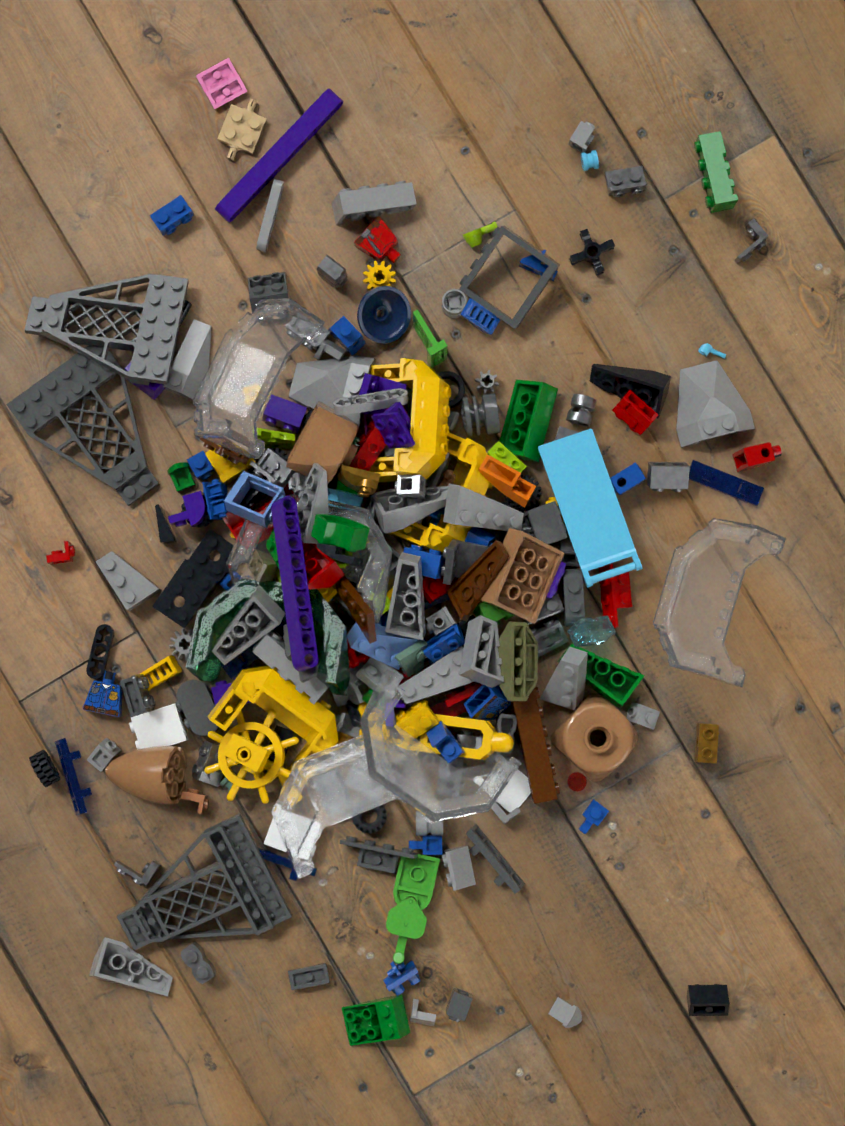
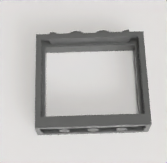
[459,226,560,329]

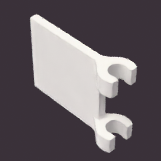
[472,752,531,813]

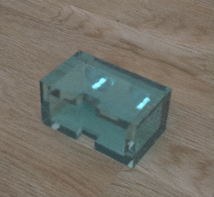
[567,616,616,647]

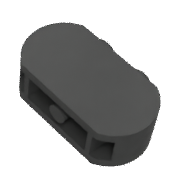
[562,569,585,627]
[175,680,220,736]

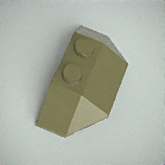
[498,622,538,701]

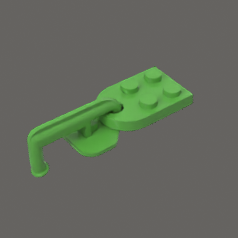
[386,854,440,964]

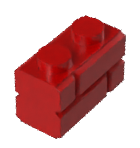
[612,390,658,435]

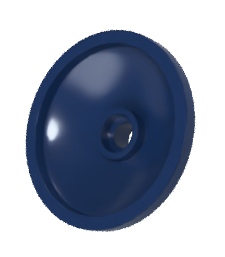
[357,286,411,343]

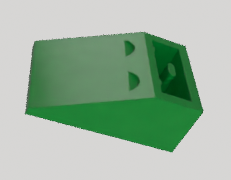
[342,995,411,1046]

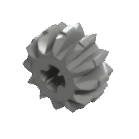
[169,628,202,661]

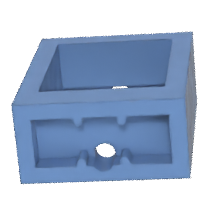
[224,471,286,528]

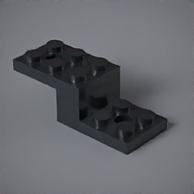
[152,529,241,629]

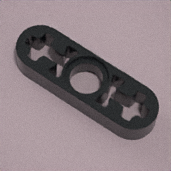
[86,624,114,679]

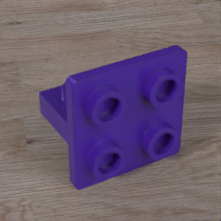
[372,402,415,448]

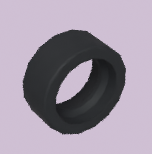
[438,371,465,408]

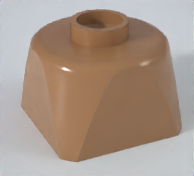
[286,401,358,484]
[551,694,638,782]

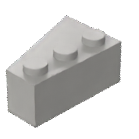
[96,551,162,611]

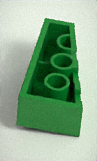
[557,644,645,708]

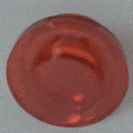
[567,772,587,792]

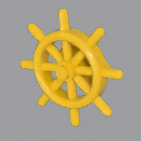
[204,710,299,804]

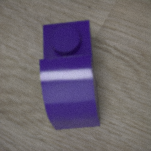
[168,491,207,527]

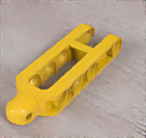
[390,709,514,760]

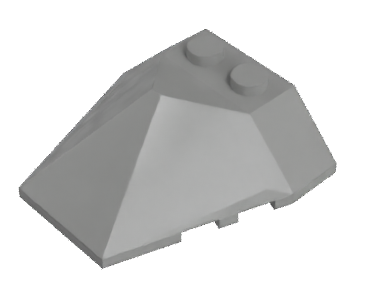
[289,355,375,427]
[676,360,755,448]

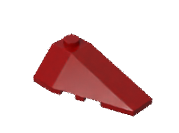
[302,541,345,589]

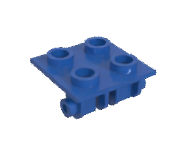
[202,479,228,520]

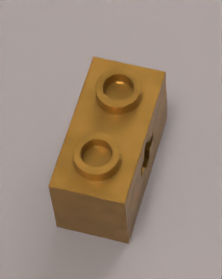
[694,723,719,764]

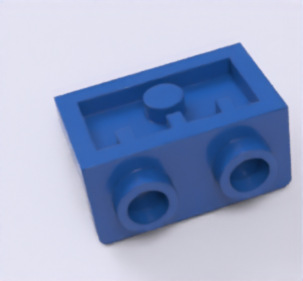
[150,195,194,235]

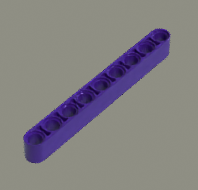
[215,88,344,223]
[271,496,318,672]

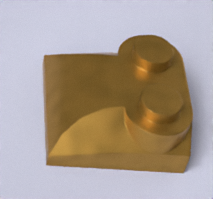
[337,465,380,497]

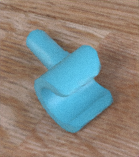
[698,343,726,358]

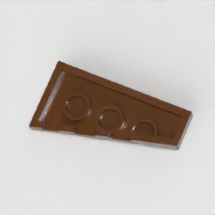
[446,540,509,622]
[332,575,377,644]

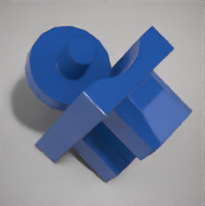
[383,961,420,996]

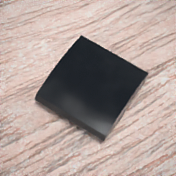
[317,543,363,567]

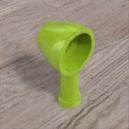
[463,221,498,248]

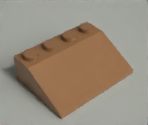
[481,528,565,624]

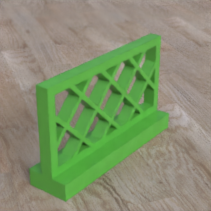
[413,309,448,368]

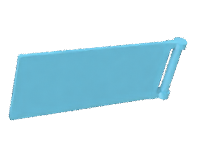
[538,429,642,588]

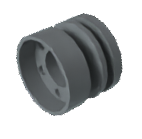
[461,393,500,437]

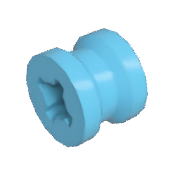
[580,150,599,171]

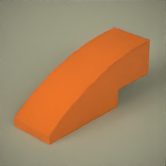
[478,454,536,508]

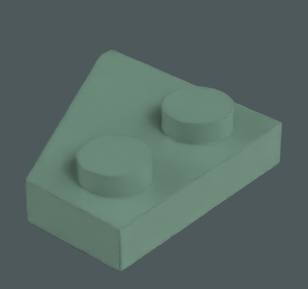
[395,640,428,677]

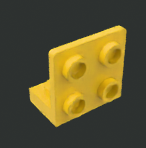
[205,433,256,485]

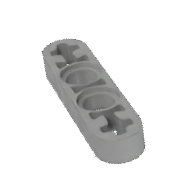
[256,179,284,252]
[333,388,408,416]

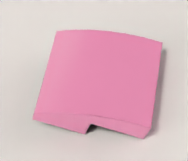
[196,58,247,109]

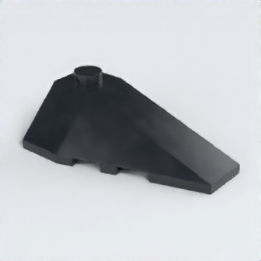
[589,364,671,419]

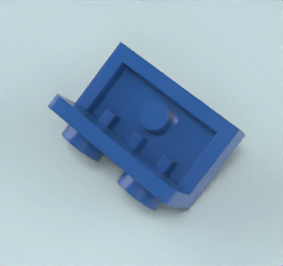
[423,623,465,663]

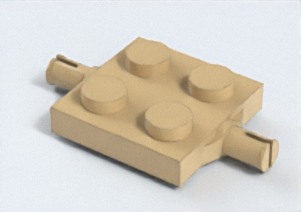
[217,99,267,161]

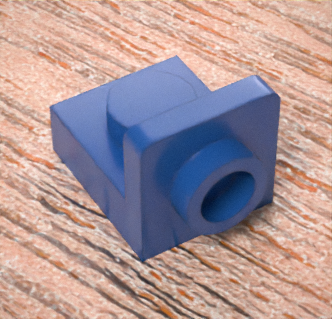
[187,451,215,481]

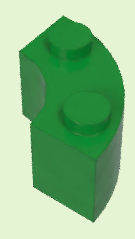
[311,514,370,552]

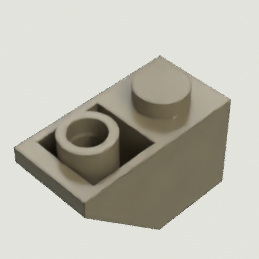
[248,549,278,582]

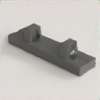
[466,824,525,894]

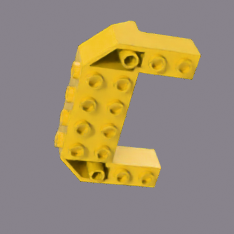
[369,358,451,482]
[388,433,493,555]
[207,666,338,787]

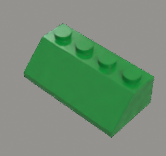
[499,379,558,462]

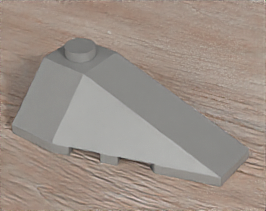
[163,319,212,403]
[297,463,329,543]
[372,486,448,534]
[89,937,173,996]

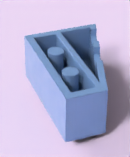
[346,623,419,670]

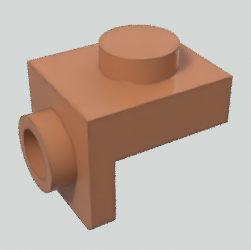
[181,788,209,815]

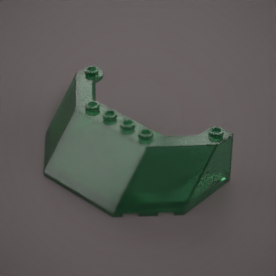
[186,579,350,696]

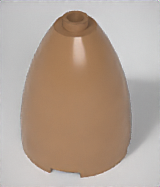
[105,746,187,805]

